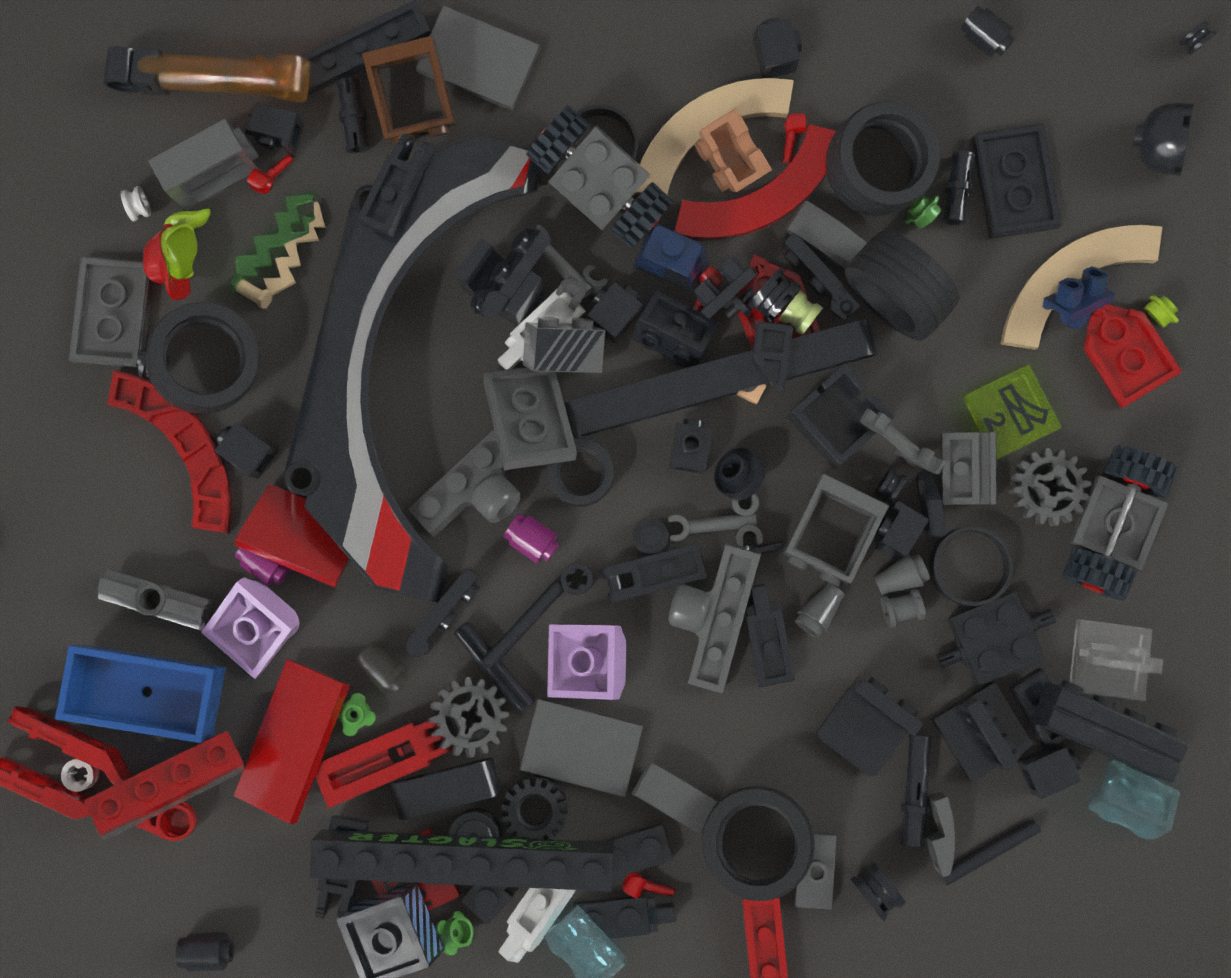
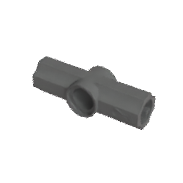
[97,569,213,630]

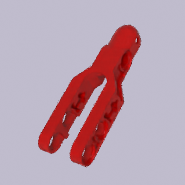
[0,706,198,841]

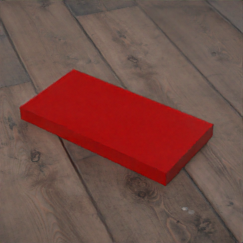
[234,659,350,824]

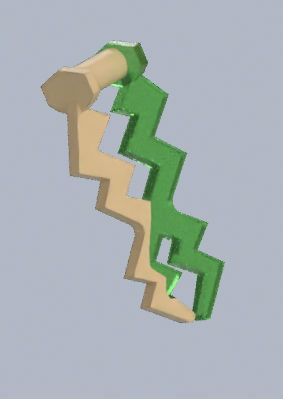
[231,194,326,309]

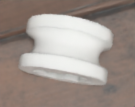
[121,186,151,221]
[61,759,100,792]

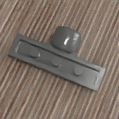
[408,429,520,537]
[668,543,761,694]

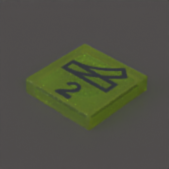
[963,364,1062,459]

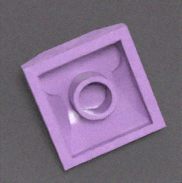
[201,578,299,679]
[547,624,626,700]

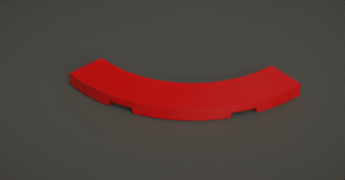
[675,124,836,240]
[107,370,232,534]

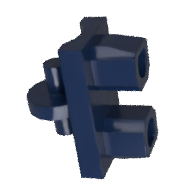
[1042,266,1115,329]

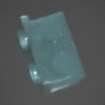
[1088,760,1180,839]
[543,904,628,978]

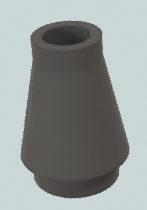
[874,553,930,596]
[795,583,845,638]

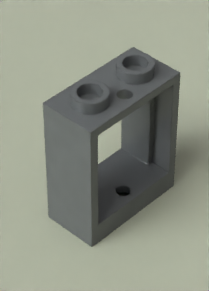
[148,119,259,211]
[782,474,889,587]

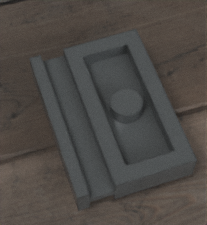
[941,432,996,505]

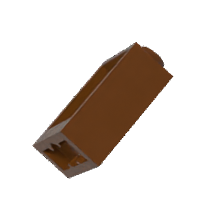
[362,36,457,145]

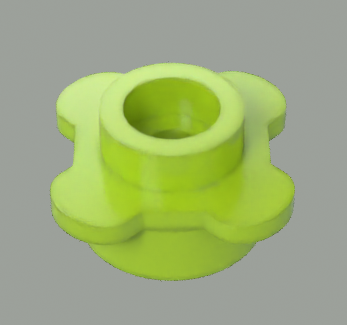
[1144,295,1179,328]

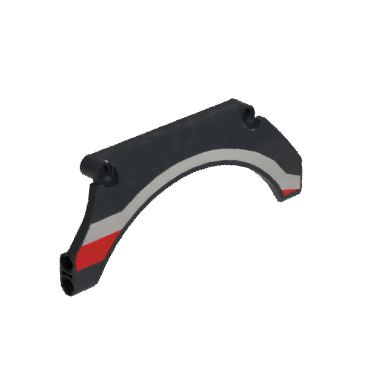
[283,135,542,603]

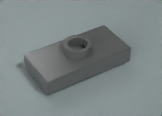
[794,832,837,910]

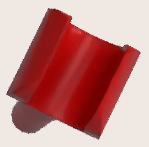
[782,113,806,164]
[247,154,294,194]
[692,266,722,312]
[621,872,675,898]

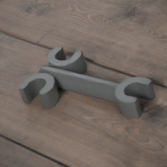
[535,225,608,309]
[860,408,946,474]
[668,494,763,547]

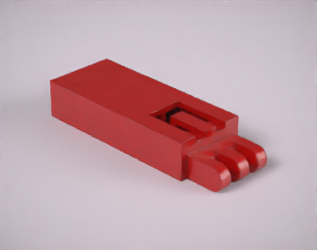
[315,721,452,808]

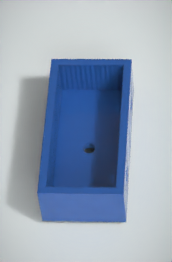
[55,644,226,743]

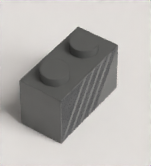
[523,317,605,373]

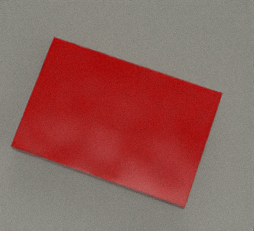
[235,484,350,587]

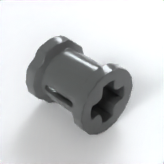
[880,588,926,628]

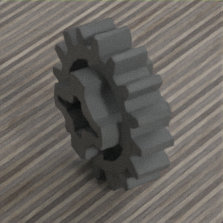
[1009,448,1091,527]
[428,677,509,758]

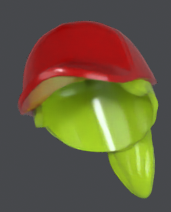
[143,209,210,300]

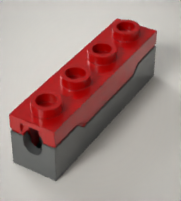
[84,731,244,842]

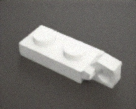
[498,290,586,370]
[498,888,576,963]

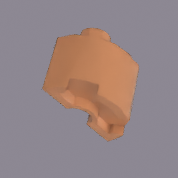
[695,108,772,192]

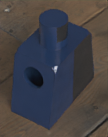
[633,225,708,293]

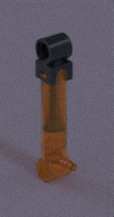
[103,46,311,102]

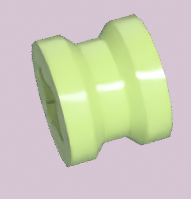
[778,291,823,336]

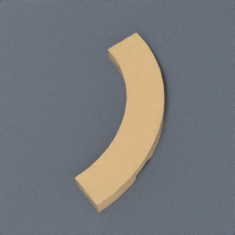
[633,78,794,196]
[1000,225,1162,350]

